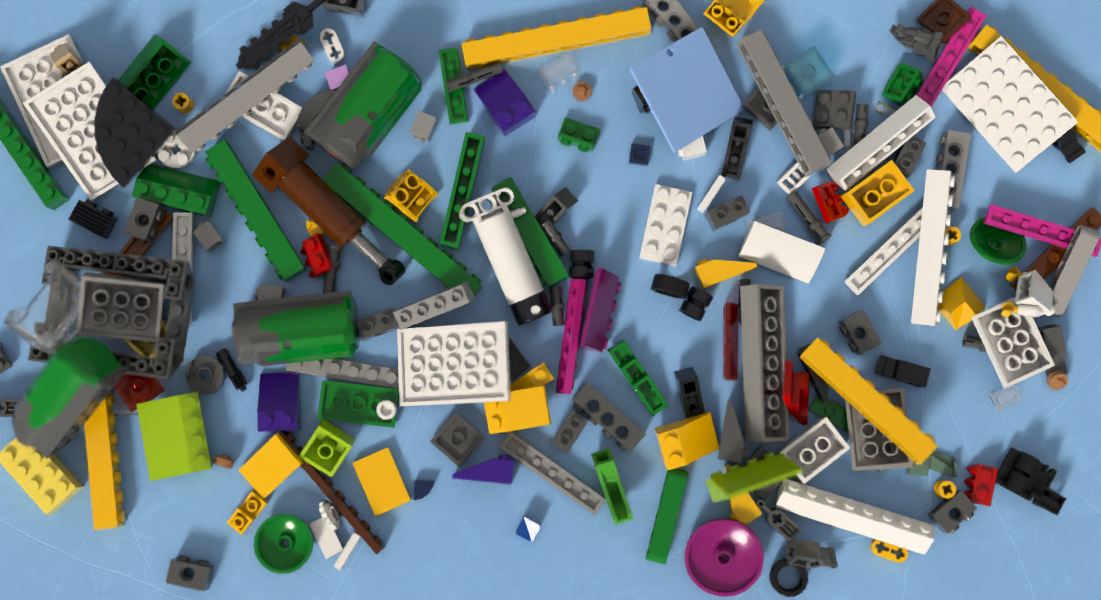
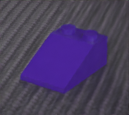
[474,70,536,137]
[257,372,301,432]
[452,455,514,485]

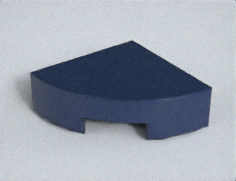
[414,480,434,500]

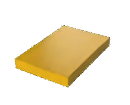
[239,433,304,499]
[353,447,411,516]

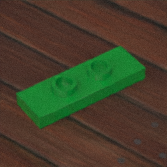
[808,394,849,433]

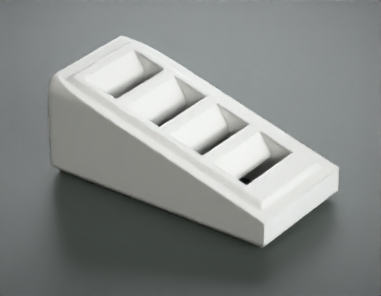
[776,162,811,195]

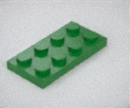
[317,380,399,428]

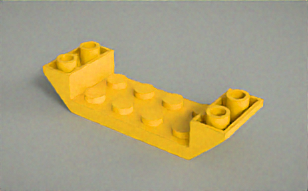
[703,0,765,37]

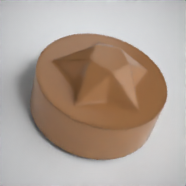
[573,81,592,101]
[1047,370,1068,390]
[213,454,234,468]

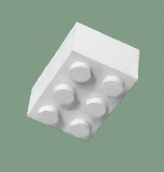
[777,417,850,484]

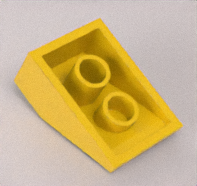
[841,160,915,227]
[484,385,551,434]
[654,412,719,470]

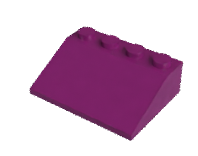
[579,267,621,353]

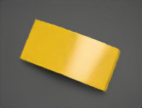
[227,490,269,535]

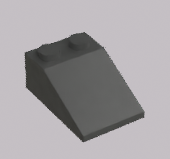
[718,400,748,463]

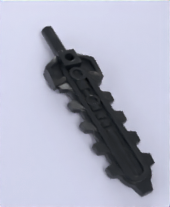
[236,0,326,70]

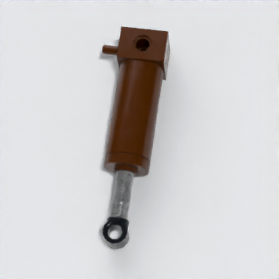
[252,136,405,285]

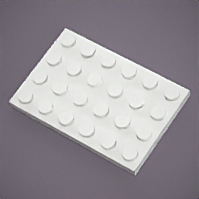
[0,34,84,168]
[942,36,1078,173]
[23,62,157,201]
[397,321,511,406]

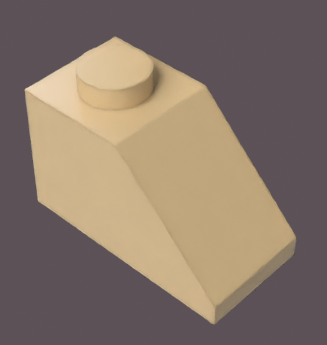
[50,43,84,75]

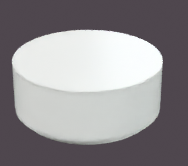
[377,400,397,420]

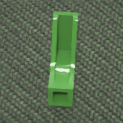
[591,448,634,525]

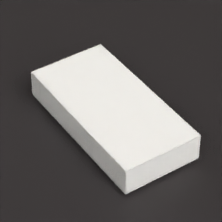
[697,175,725,213]
[309,517,344,559]
[334,532,361,570]

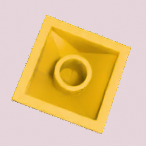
[938,277,986,330]

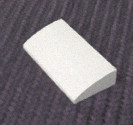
[738,221,826,284]

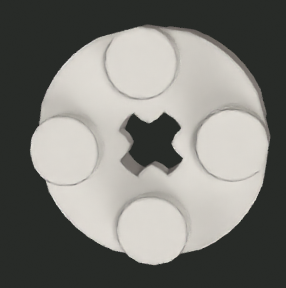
[157,132,197,169]

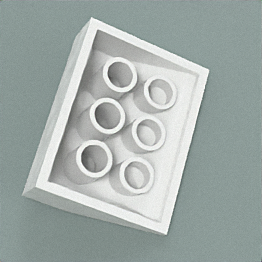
[971,296,1055,388]

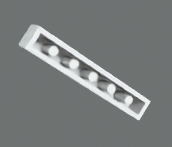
[827,95,936,191]

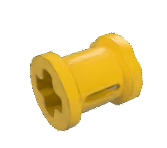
[172,93,194,114]
[945,227,961,246]
[933,480,956,498]

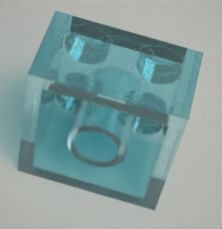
[782,45,835,101]

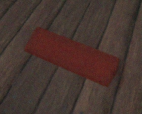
[723,302,738,381]

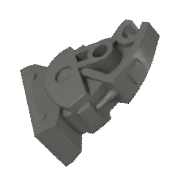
[889,24,943,64]

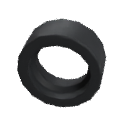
[651,274,690,299]
[769,558,808,597]

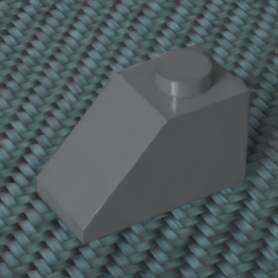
[534,187,578,225]

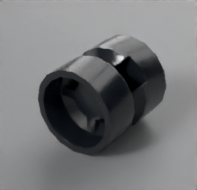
[569,250,595,279]
[679,286,713,322]

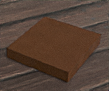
[916,0,972,44]

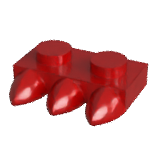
[812,182,849,224]
[300,233,334,278]
[964,464,998,507]

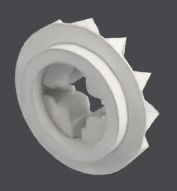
[319,500,341,530]

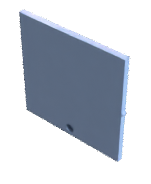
[629,27,745,153]

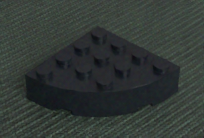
[94,77,177,188]

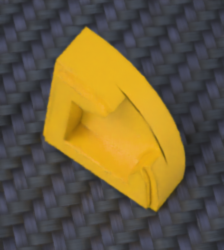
[306,220,324,238]

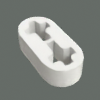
[320,28,345,64]

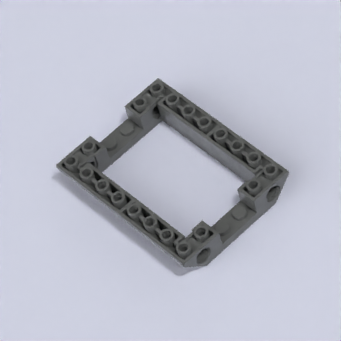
[28,246,195,379]

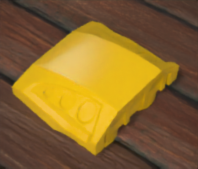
[383,169,439,222]

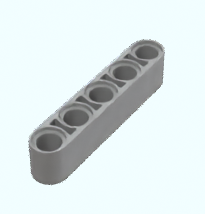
[1049,225,1100,317]

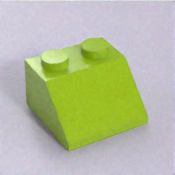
[299,419,355,477]

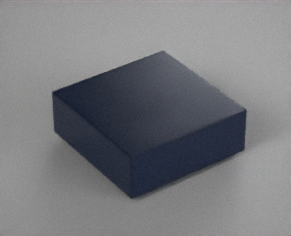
[629,144,650,166]

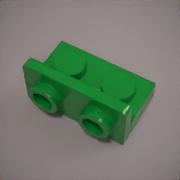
[882,62,923,107]
[557,117,600,153]

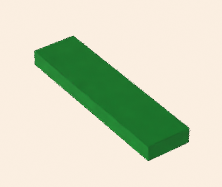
[439,48,468,125]

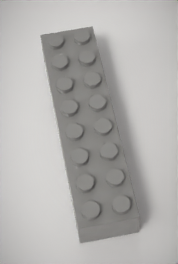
[740,284,789,442]

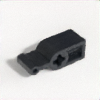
[1052,128,1086,164]
[875,355,931,388]

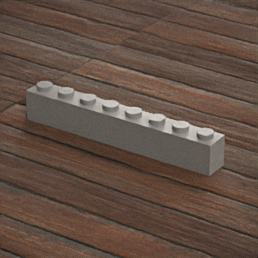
[737,30,832,177]
[175,40,315,153]

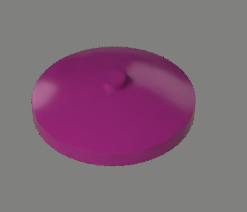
[685,518,764,597]

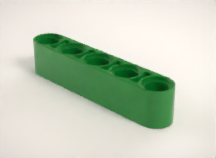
[646,468,688,565]

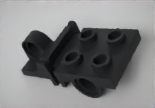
[996,447,1067,516]

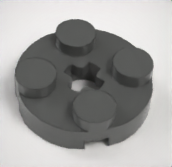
[185,355,225,394]

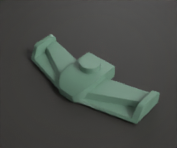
[878,451,958,477]

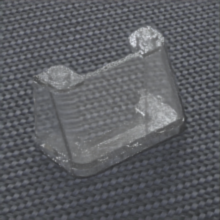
[4,259,81,355]

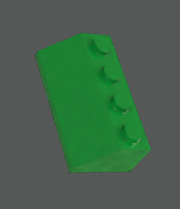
[119,34,191,109]
[131,164,221,218]

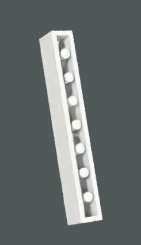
[911,169,955,326]
[775,479,934,555]

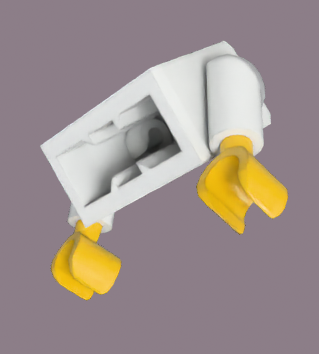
[1001,267,1056,317]

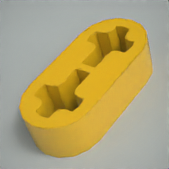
[870,539,908,563]

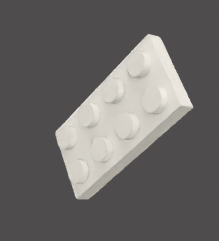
[225,71,302,141]
[639,184,692,267]

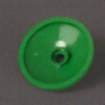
[969,217,1027,265]
[254,514,313,574]

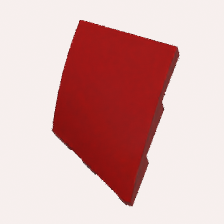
[782,361,809,425]

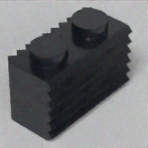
[68,199,118,239]

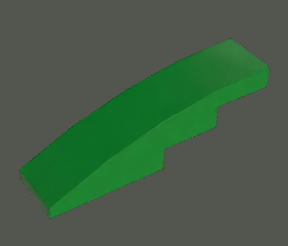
[607,339,668,416]

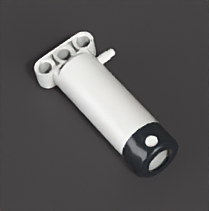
[459,188,552,326]

